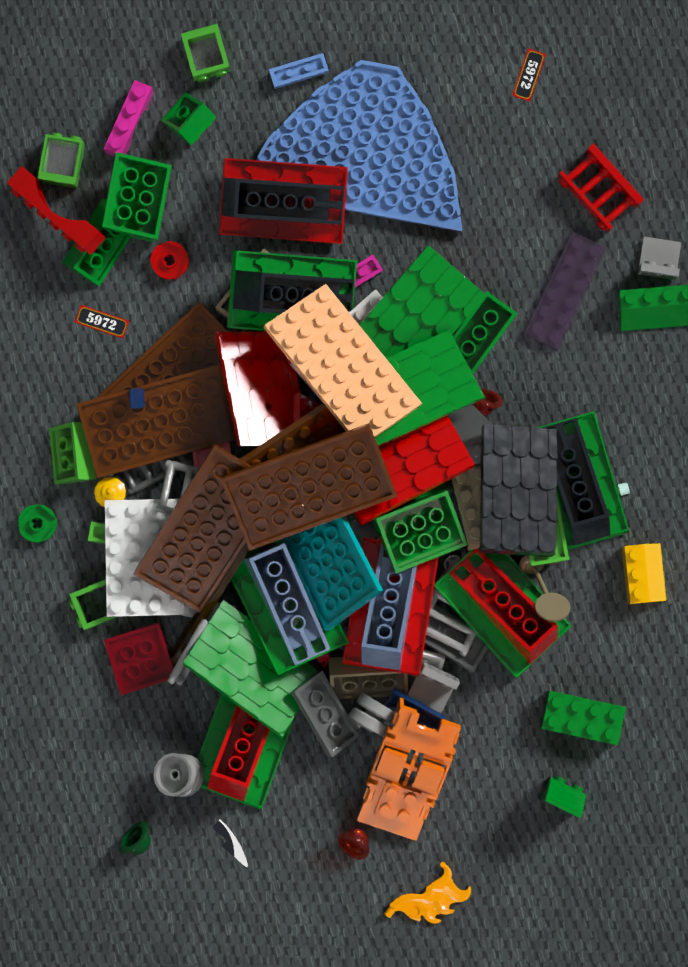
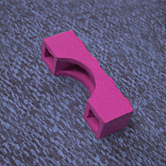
[104,80,154,157]

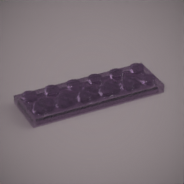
[524,232,607,350]

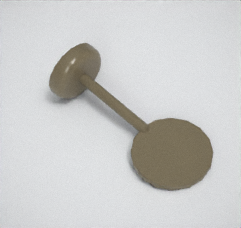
[519,555,570,622]

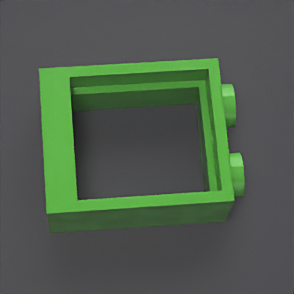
[68,579,117,630]

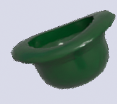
[118,821,151,855]

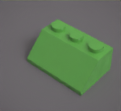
[49,422,96,485]

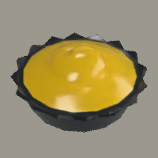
[91,474,129,509]

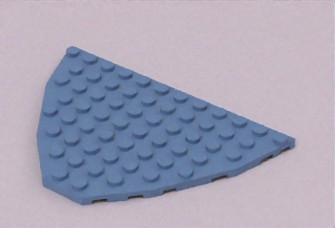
[256,60,462,233]

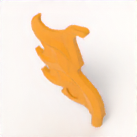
[384,862,471,924]

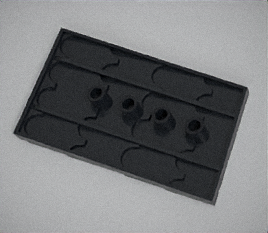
[480,424,557,557]

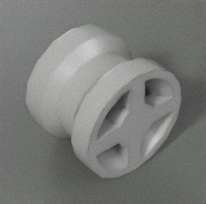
[444,555,461,572]

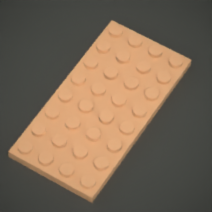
[264,284,422,438]

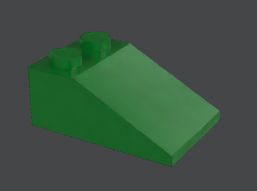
[540,775,587,818]

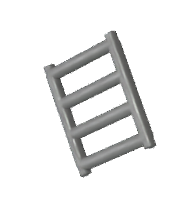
[155,460,199,515]
[426,570,476,657]
[167,619,208,685]

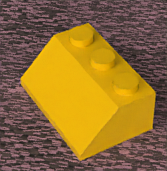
[622,543,666,604]

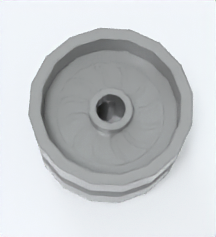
[348,693,396,737]
[154,753,204,797]

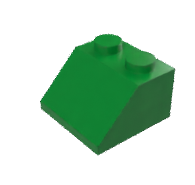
[160,93,216,145]

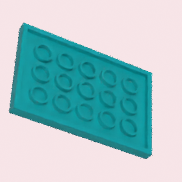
[281,516,383,631]

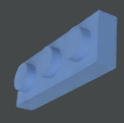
[269,53,329,89]

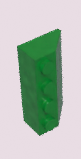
[62,198,131,286]
[617,285,688,331]

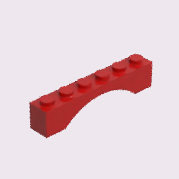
[7,166,106,255]

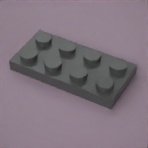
[425,605,488,673]
[291,671,359,758]

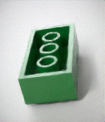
[453,291,518,375]
[540,690,626,745]

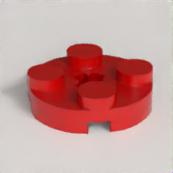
[151,241,189,280]

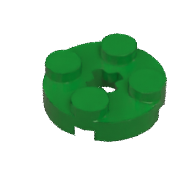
[18,504,57,543]

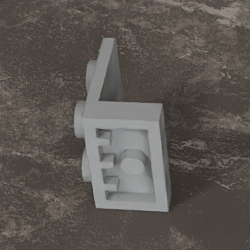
[638,237,681,280]
[407,662,460,713]

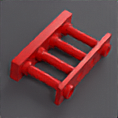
[558,143,644,233]

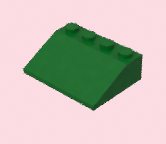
[101,152,172,242]
[372,490,468,573]

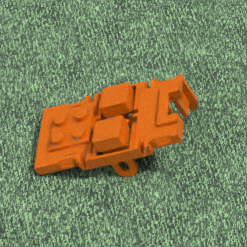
[357,698,461,841]

